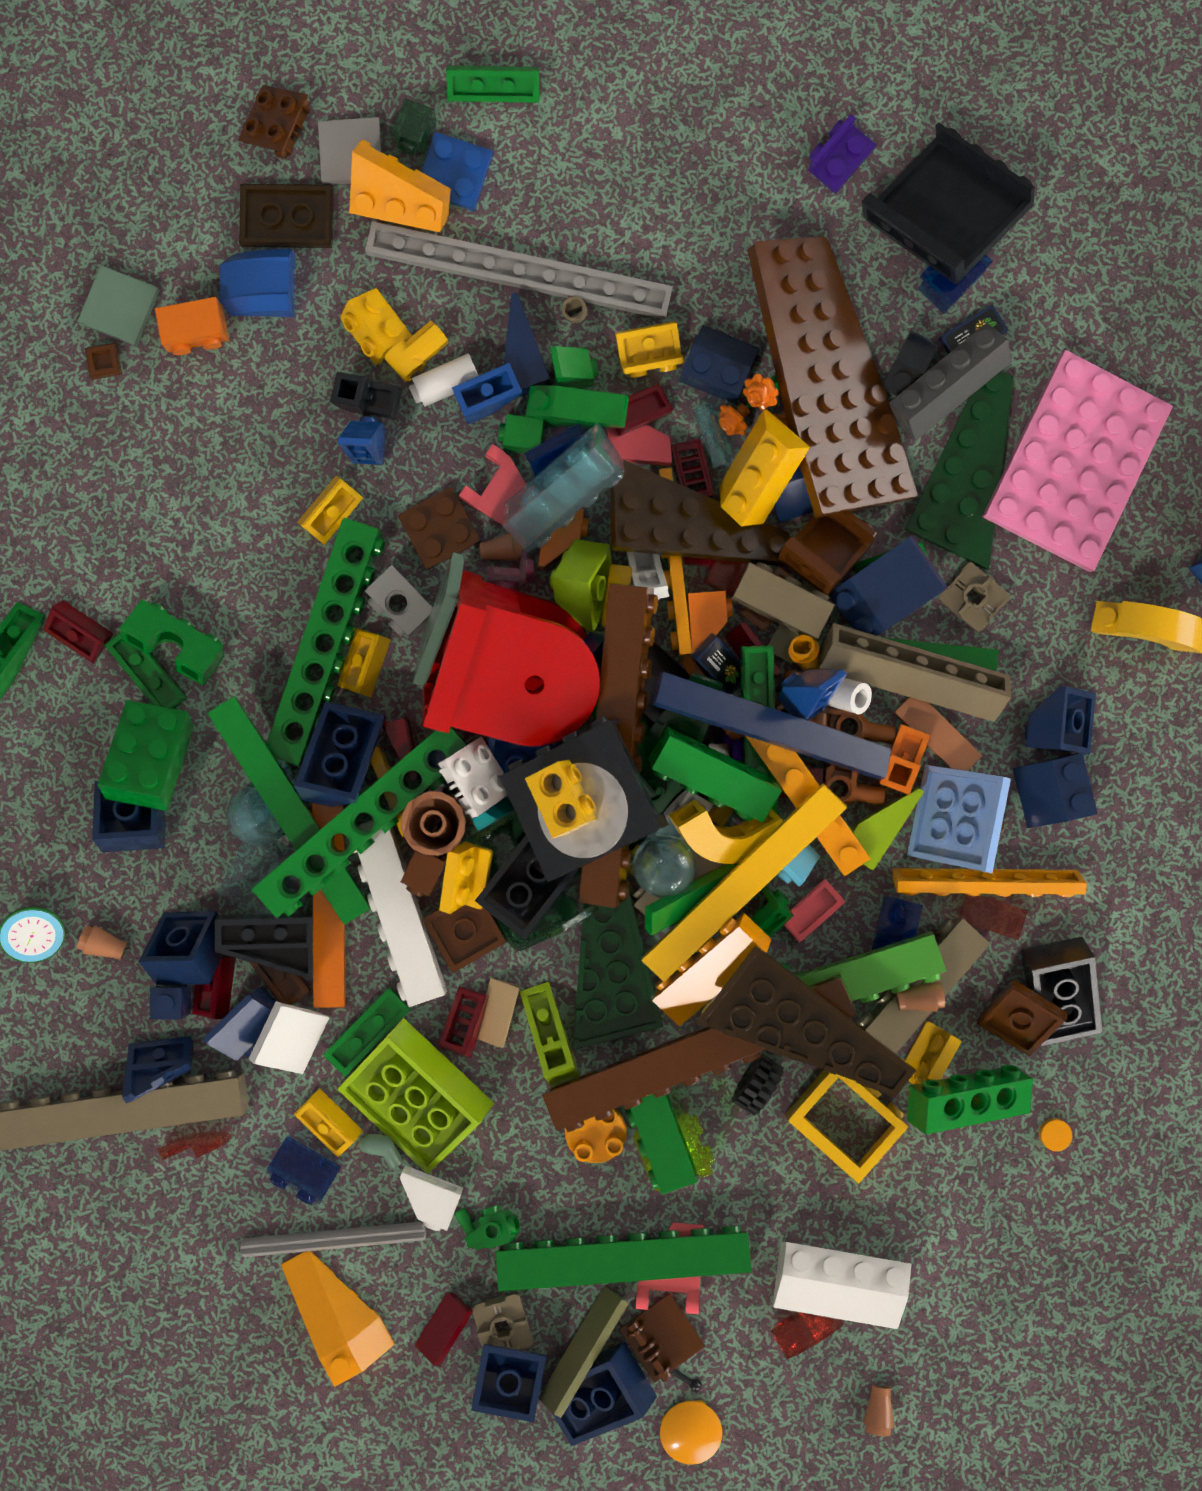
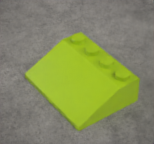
[337,1018,495,1174]

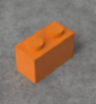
[155,297,229,355]

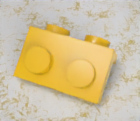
[340,288,412,365]
[615,321,684,378]

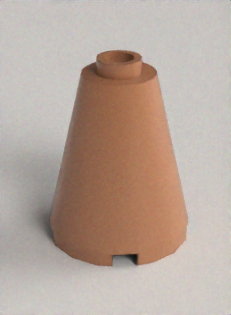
[401,791,466,856]

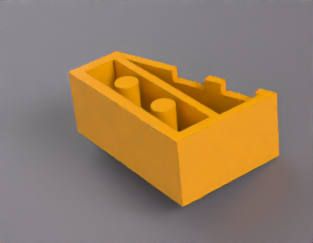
[349,139,451,232]

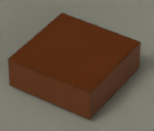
[85,343,122,380]

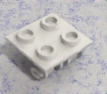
[438,737,508,818]

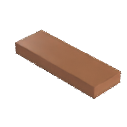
[893,697,983,771]

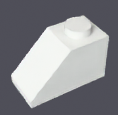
[400,1165,463,1231]

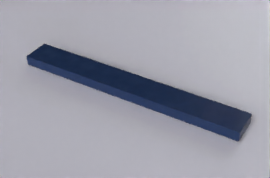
[652,672,891,780]

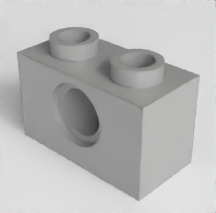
[365,565,432,638]

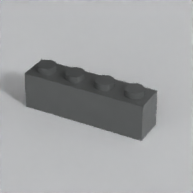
[889,323,1012,441]

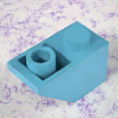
[776,845,820,887]

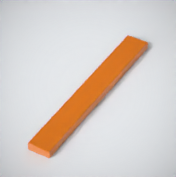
[312,803,346,1008]

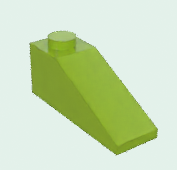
[848,788,924,871]
[520,981,580,1087]

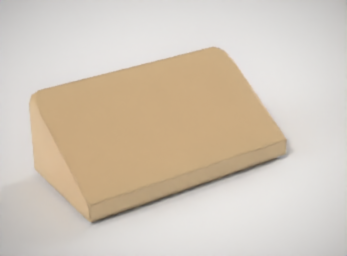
[477,978,521,1048]

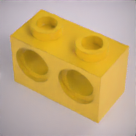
[525,760,597,839]

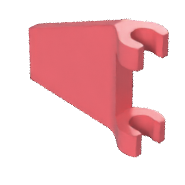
[588,425,672,466]
[459,444,545,543]
[636,1223,704,1314]

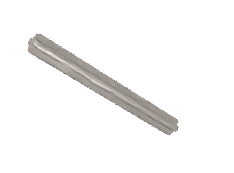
[240,1221,427,1257]

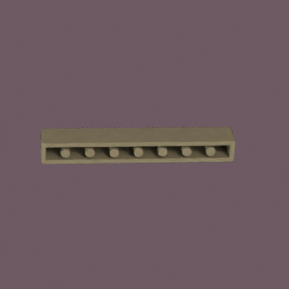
[0,1069,249,1151]

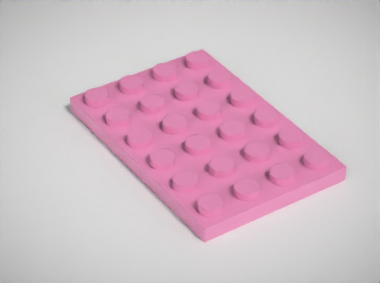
[982,350,1173,572]

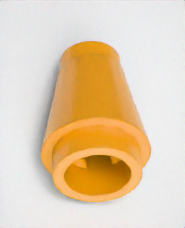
[788,635,819,672]

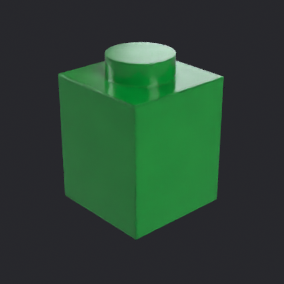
[498,414,545,456]

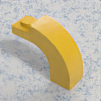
[1091,601,1202,653]
[669,799,783,864]

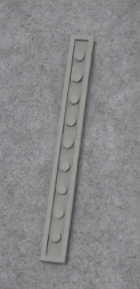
[365,221,673,320]

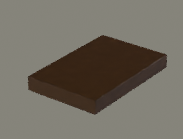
[239,184,334,248]

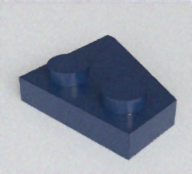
[122,1036,194,1103]

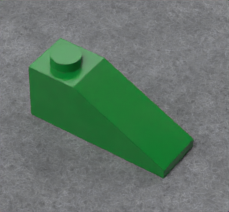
[526,386,629,428]
[0,602,45,700]

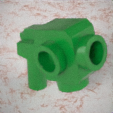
[454,1204,520,1250]

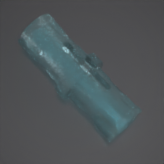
[693,404,732,469]

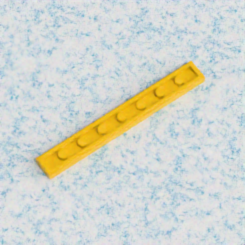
[641,783,847,982]

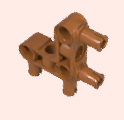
[775,670,896,805]

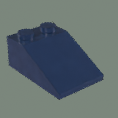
[829,536,948,636]
[540,1341,657,1446]

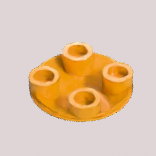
[565,1108,627,1163]
[660,1400,722,1465]

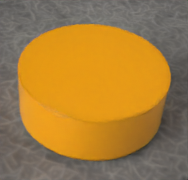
[1039,1118,1072,1151]

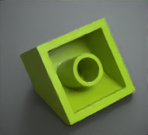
[550,539,612,632]

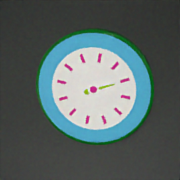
[0,906,65,963]

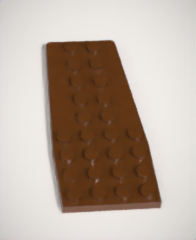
[748,236,918,518]

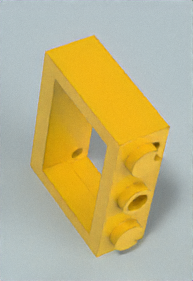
[785,1071,908,1184]

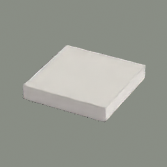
[249,1001,329,1074]

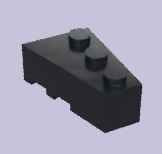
[215,913,313,981]

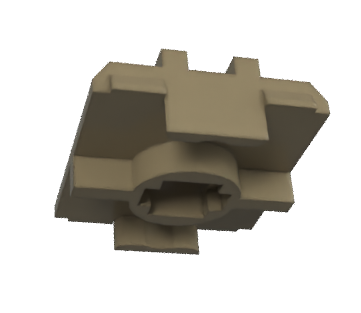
[938,562,1011,633]
[471,1292,534,1350]

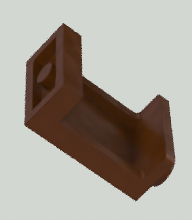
[778,512,878,596]

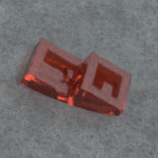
[157,1131,232,1160]
[770,1313,844,1359]

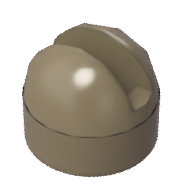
[562,296,588,324]

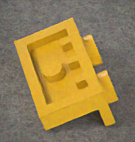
[439,842,493,914]
[904,1021,962,1084]

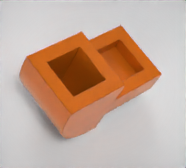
[879,724,931,795]

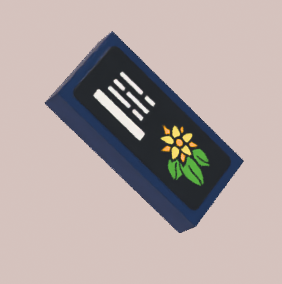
[939,304,1009,354]
[691,633,741,694]

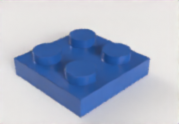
[421,132,493,211]

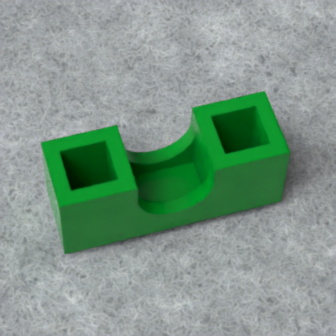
[120,599,224,687]

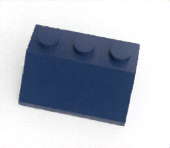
[294,701,386,807]

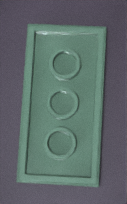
[413,552,464,686]

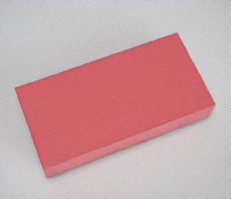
[784,878,846,943]

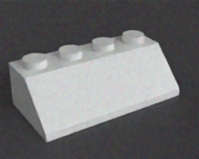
[773,1242,912,1329]

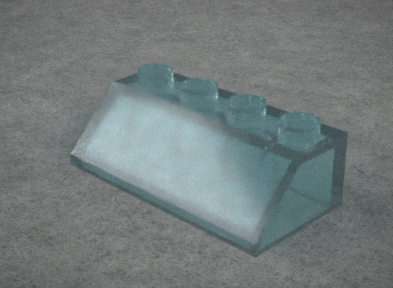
[503,423,624,552]

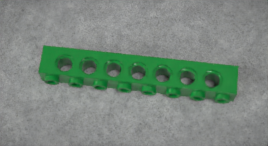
[267,517,385,766]
[251,727,468,918]

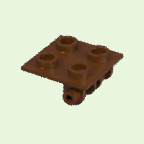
[238,85,310,160]
[619,1293,706,1383]

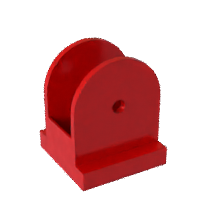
[423,570,600,746]

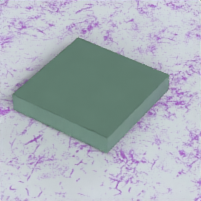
[78,265,160,346]

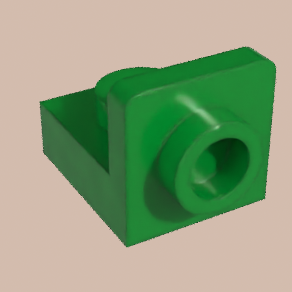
[751,886,794,937]

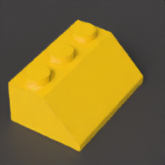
[719,409,810,527]

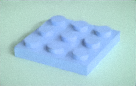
[907,765,1011,873]

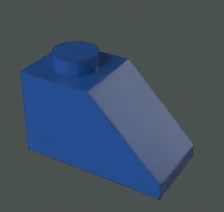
[452,363,522,425]

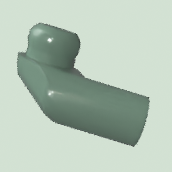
[359,1134,403,1169]

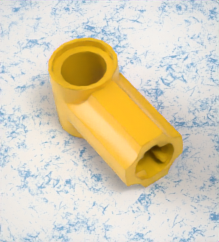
[384,320,449,383]

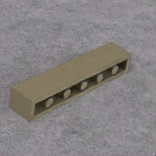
[819,623,1011,722]
[857,918,990,1053]

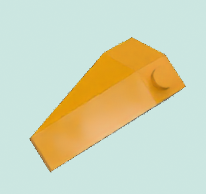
[281,1251,395,1387]

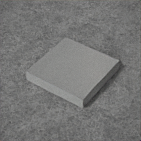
[318,117,382,185]

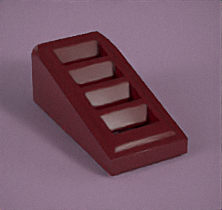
[671,438,714,499]
[383,718,421,781]
[437,987,489,1058]

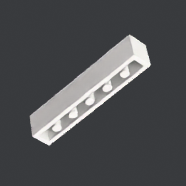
[348,820,447,1007]

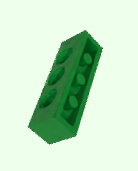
[907,1065,1033,1135]

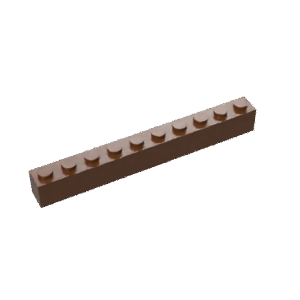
[579,584,658,908]
[542,974,856,1132]

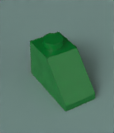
[550,346,599,389]

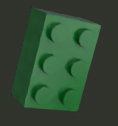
[97,700,194,811]

